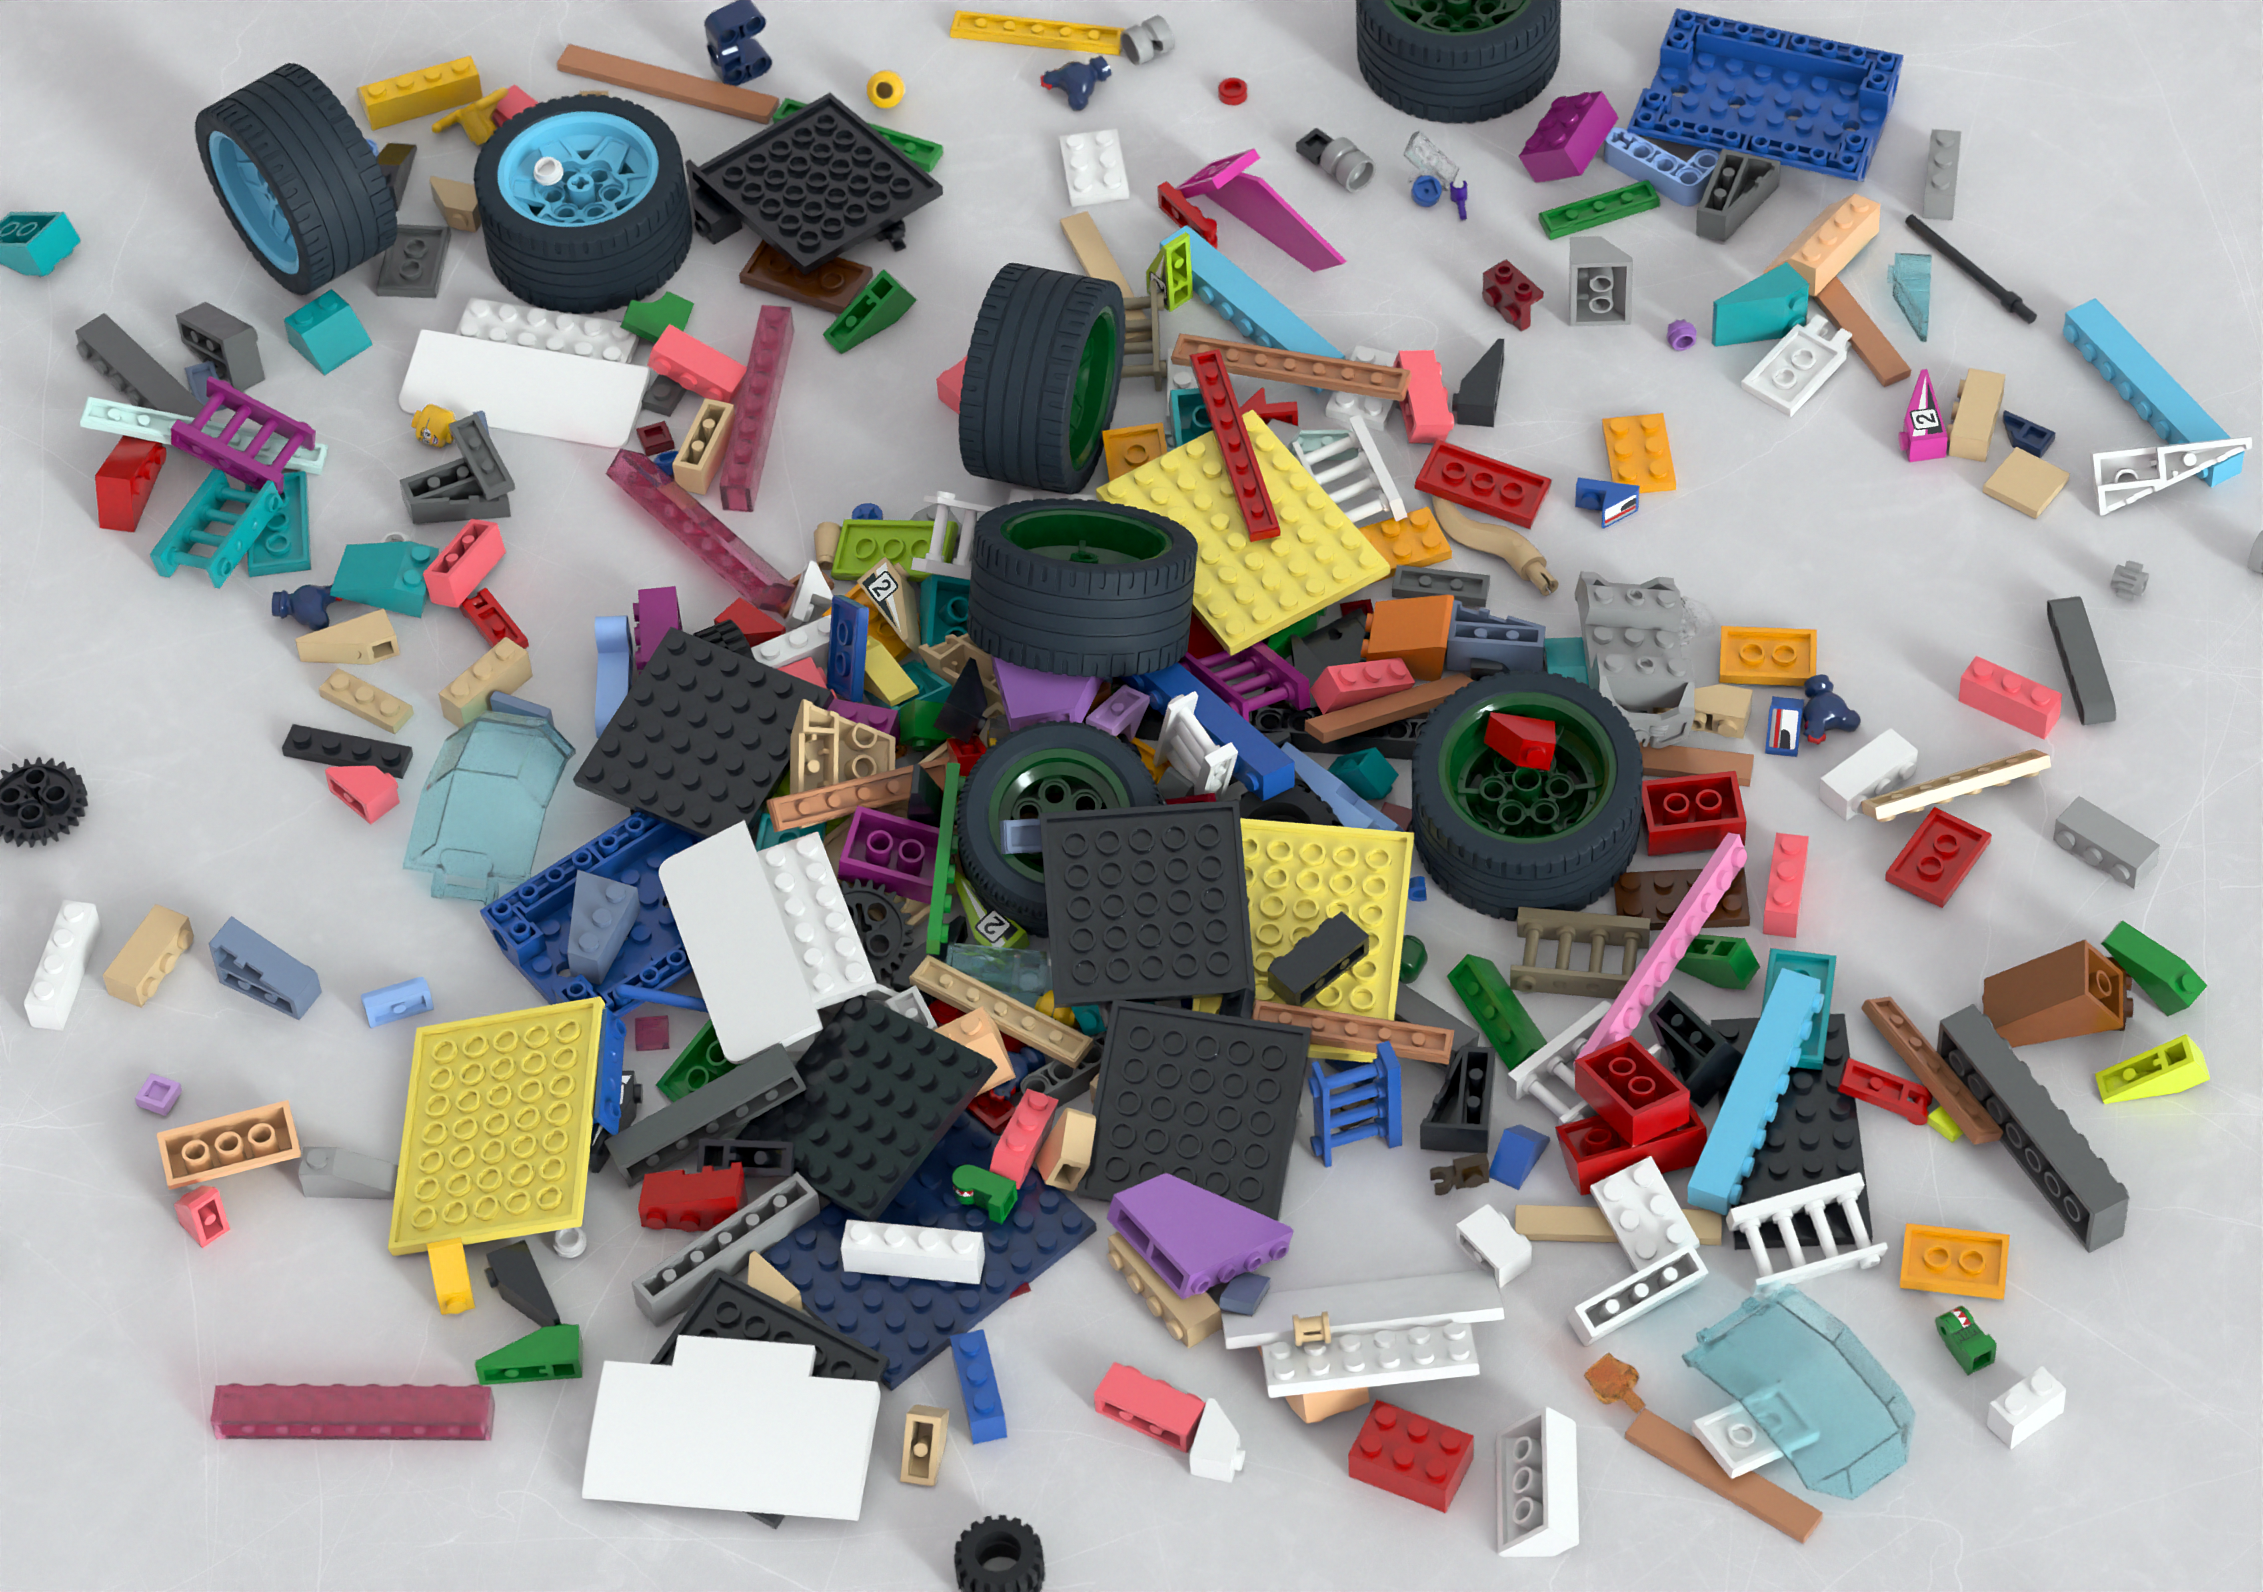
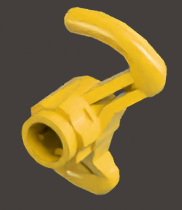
[431,87,508,146]

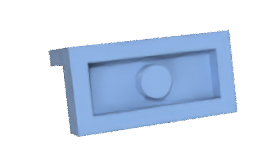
[361,977,434,1028]

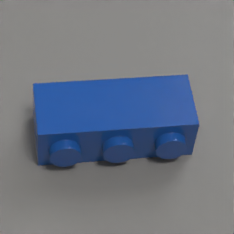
[950,1329,1007,1445]

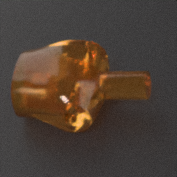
[1584,1352,1646,1414]

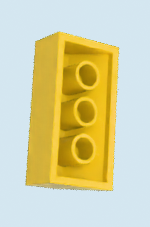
[356,55,483,131]

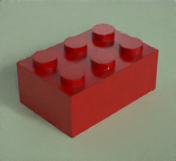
[1641,771,1747,856]
[1575,1035,1690,1147]
[1348,1400,1474,1513]

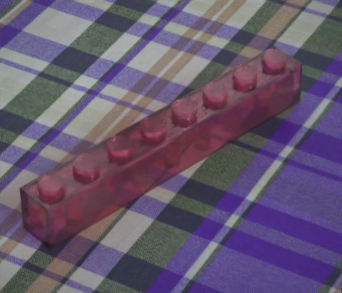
[719,305,794,512]
[605,448,796,613]
[210,1383,495,1441]

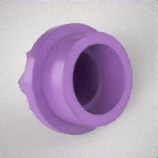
[1666,319,1697,351]

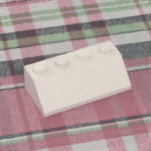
[1496,1406,1579,1557]

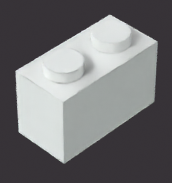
[1456,1203,1532,1288]
[1987,1366,2066,1449]

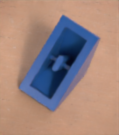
[1489,1124,1550,1190]

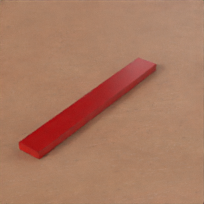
[1189,349,1281,542]

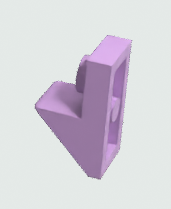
[1086,685,1150,742]

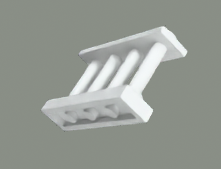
[1292,414,1407,523]
[911,491,995,580]
[1153,691,1238,802]
[1507,1000,1661,1126]
[1726,1173,1888,1296]

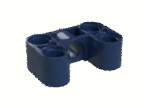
[704,0,772,87]

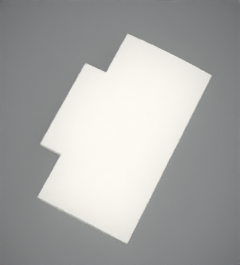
[582,1335,881,1521]

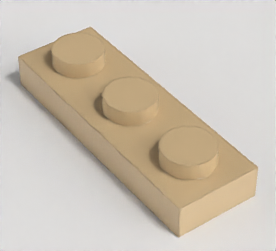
[318,668,414,735]

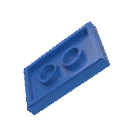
[826,595,869,702]

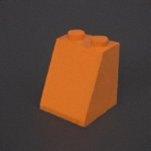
[1360,595,1454,682]

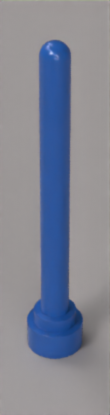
[615,983,709,1013]

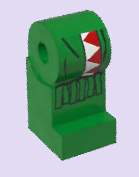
[952,1165,1018,1224]
[1935,1306,1997,1375]

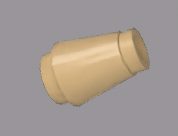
[813,522,842,570]

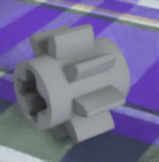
[2111,560,2149,601]

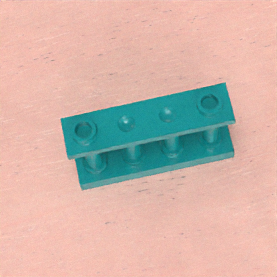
[149,469,283,589]

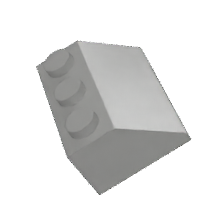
[1569,236,1633,326]

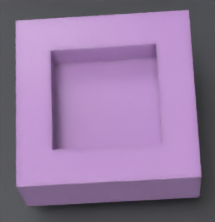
[135,1073,182,1116]

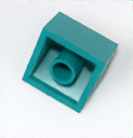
[283,289,372,376]

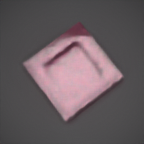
[635,1015,670,1051]

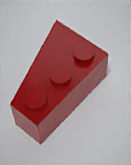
[95,435,167,533]
[638,1162,748,1232]

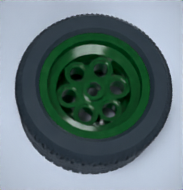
[957,720,1161,939]

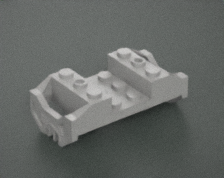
[1574,571,1695,749]

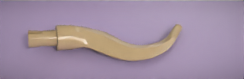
[1432,495,1559,596]

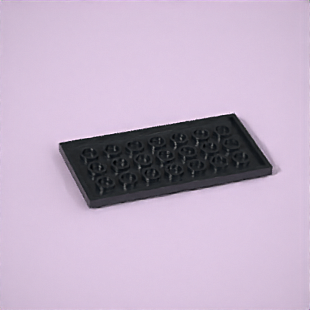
[1710,1013,1873,1250]

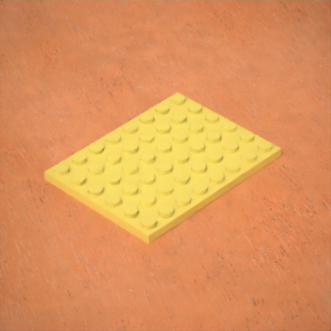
[1096,410,1390,656]
[1192,818,1414,1063]
[388,997,605,1256]

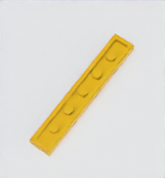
[950,10,1125,56]

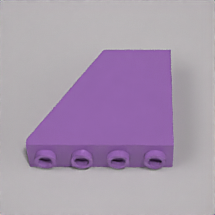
[991,654,1106,732]
[1106,1173,1294,1300]

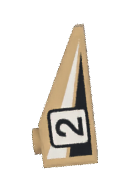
[857,557,921,654]

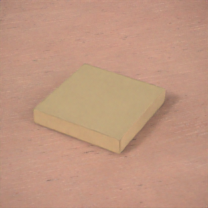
[1983,447,2070,519]

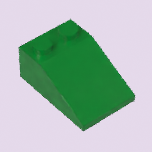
[656,1018,743,1102]

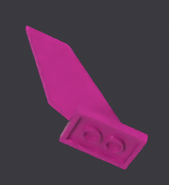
[1175,148,1347,272]

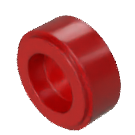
[1218,78,1248,106]

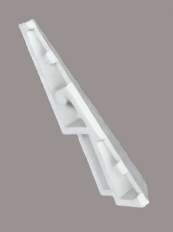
[2090,436,2252,515]

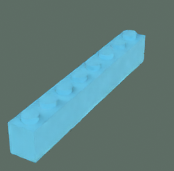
[1159,225,1345,394]
[2063,298,2244,488]
[1688,968,1824,1216]

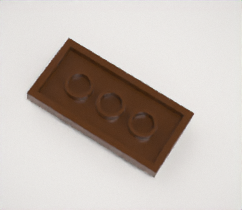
[739,240,873,314]
[1614,867,1750,930]

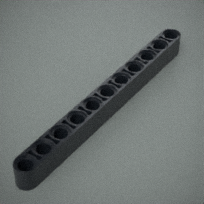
[1134,704,1426,760]

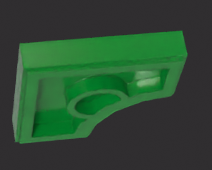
[620,291,694,344]

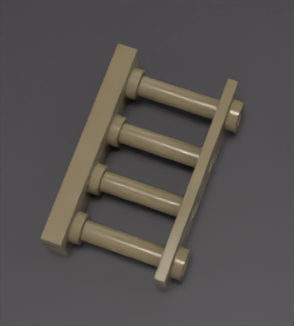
[1121,281,1167,391]
[1510,907,1651,999]

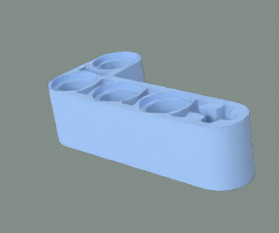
[1604,127,1719,206]
[595,615,633,739]

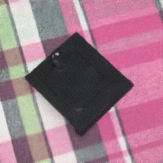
[1301,608,1371,668]

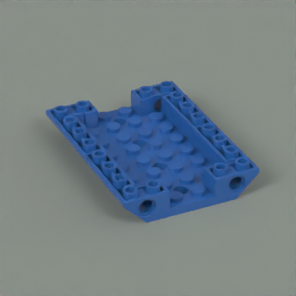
[1627,8,1904,182]
[480,812,704,1018]

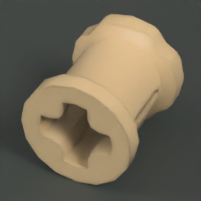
[1292,1311,1331,1347]

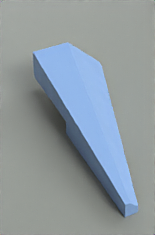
[1281,742,1406,832]

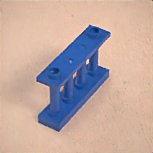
[593,1008,626,1136]
[1308,1041,1402,1168]

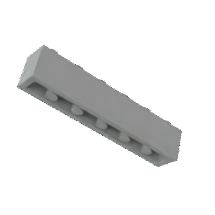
[631,1172,821,1327]

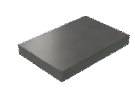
[376,224,451,298]

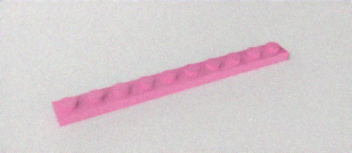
[1573,833,1748,1067]

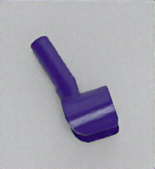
[1450,181,1468,221]

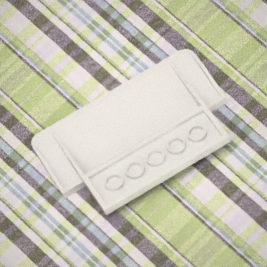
[399,297,651,449]
[659,820,878,1064]
[1220,1270,1504,1398]

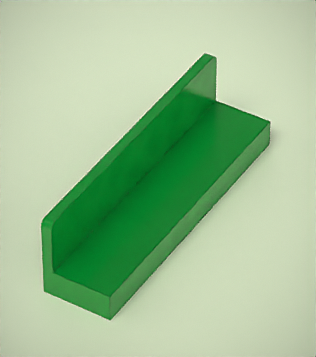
[1447,954,1547,1071]

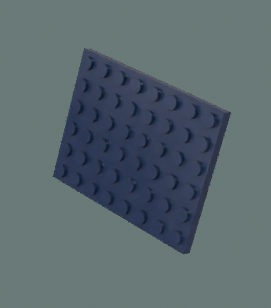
[761,1108,1097,1391]

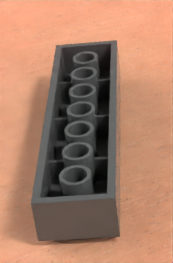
[1937,1004,2130,1253]

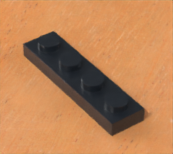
[282,724,413,779]

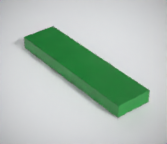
[1538,180,1660,240]

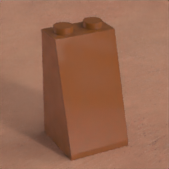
[1982,939,2123,1048]

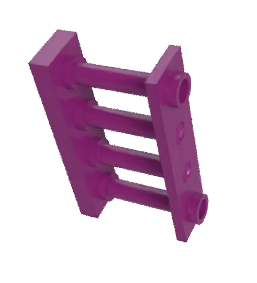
[171,376,316,495]
[1179,641,1311,723]

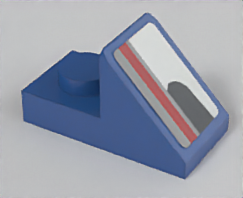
[1575,477,1639,529]
[1765,696,1804,757]

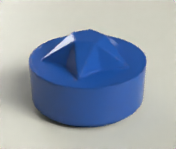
[1411,175,1442,207]
[654,451,679,476]
[852,503,883,520]

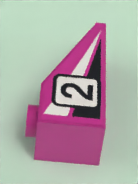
[1898,369,1948,462]

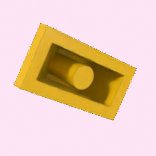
[427,1237,475,1315]

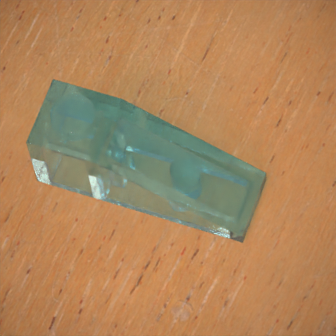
[1887,253,1932,342]
[946,943,1047,996]

